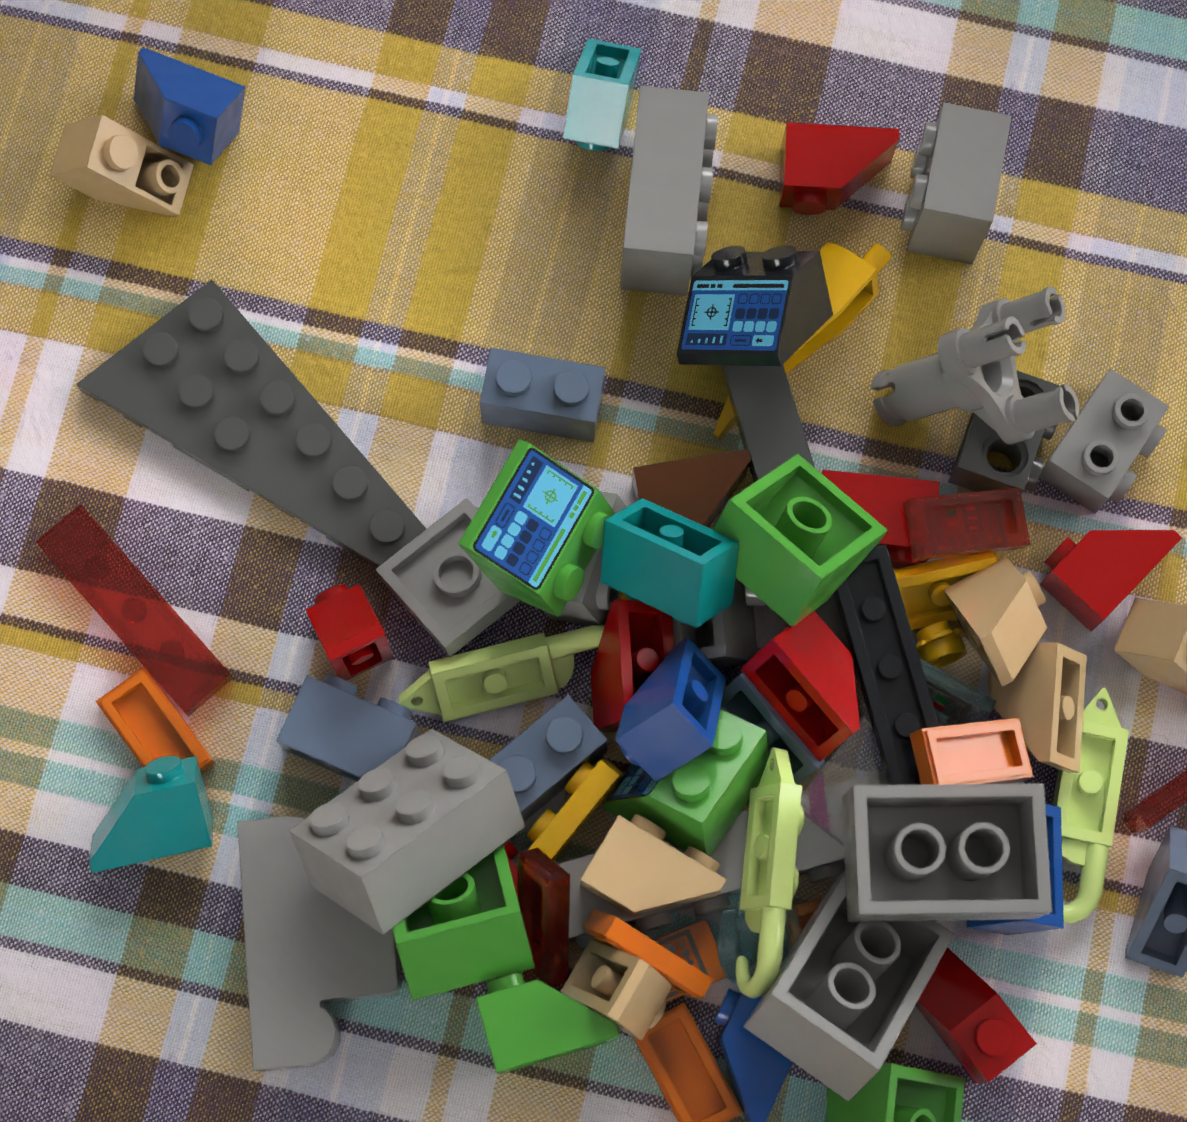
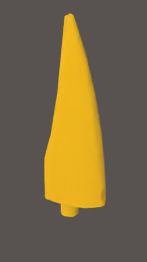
[713,242,892,440]

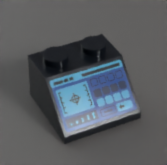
[677,245,833,366]

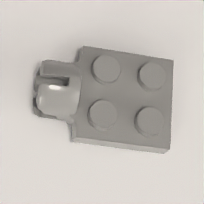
[375,498,521,657]

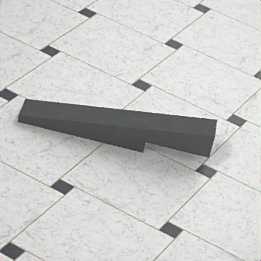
[721,365,857,677]

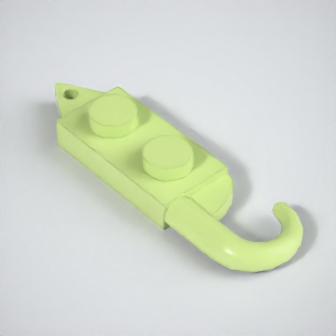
[398,625,605,722]
[1053,688,1129,924]
[735,747,804,998]

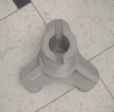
[871,286,1080,445]

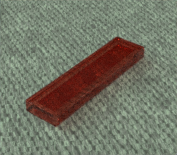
[35,504,233,717]

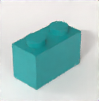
[600,498,739,628]

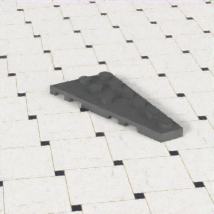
[76,279,426,568]

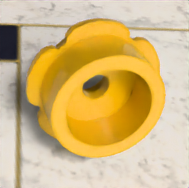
[916,621,967,671]

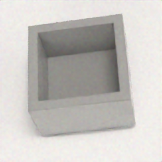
[901,102,1012,264]

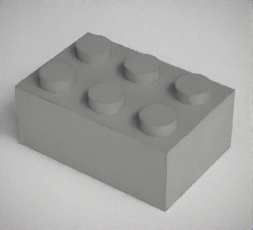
[620,86,718,296]
[289,728,525,935]
[842,783,1052,922]
[743,871,954,1102]

